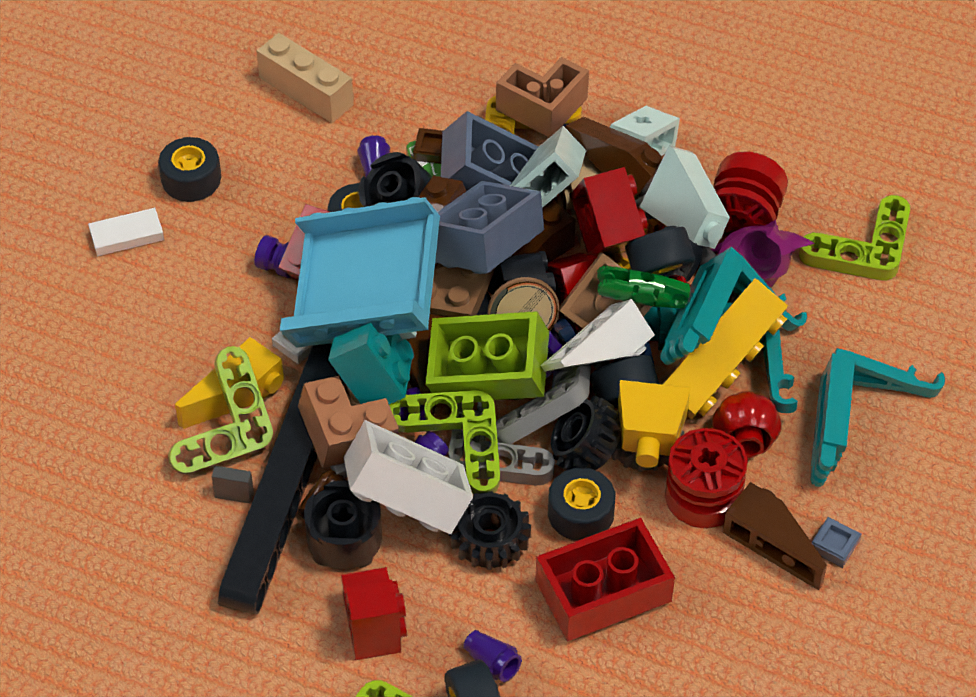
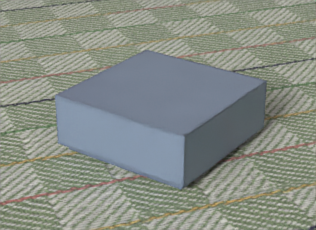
[812,517,862,568]

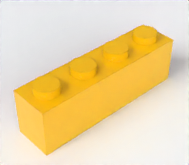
[663,278,789,420]

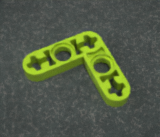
[799,195,910,281]
[168,346,273,473]
[389,390,500,494]

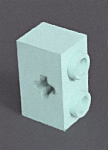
[610,106,680,156]

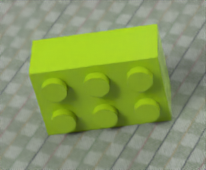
[426,311,549,400]

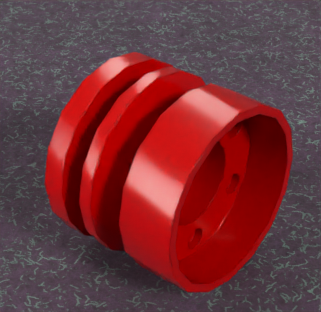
[713,151,788,238]
[665,428,748,529]

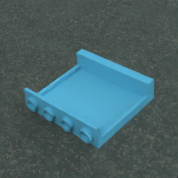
[280,197,440,348]

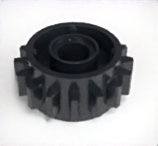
[551,396,621,470]
[449,491,531,570]

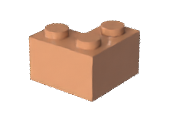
[496,57,589,137]
[298,376,399,468]

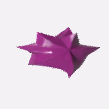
[711,219,814,287]

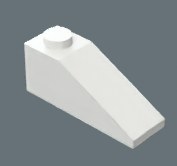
[541,299,655,372]

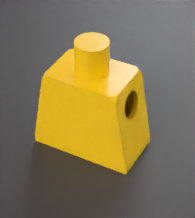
[618,380,690,468]

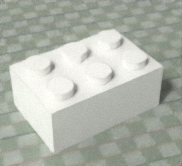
[344,420,473,534]

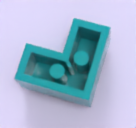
[328,322,414,404]

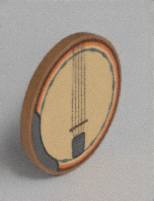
[488,277,559,331]

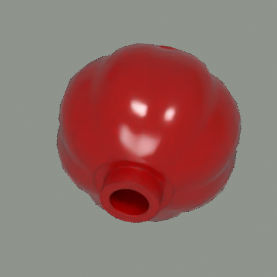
[712,391,782,458]

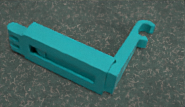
[660,247,807,365]
[644,303,798,413]
[810,348,945,487]

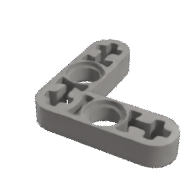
[496,364,591,444]
[448,402,555,485]

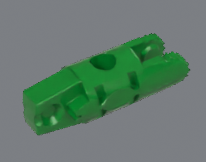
[597,265,690,309]

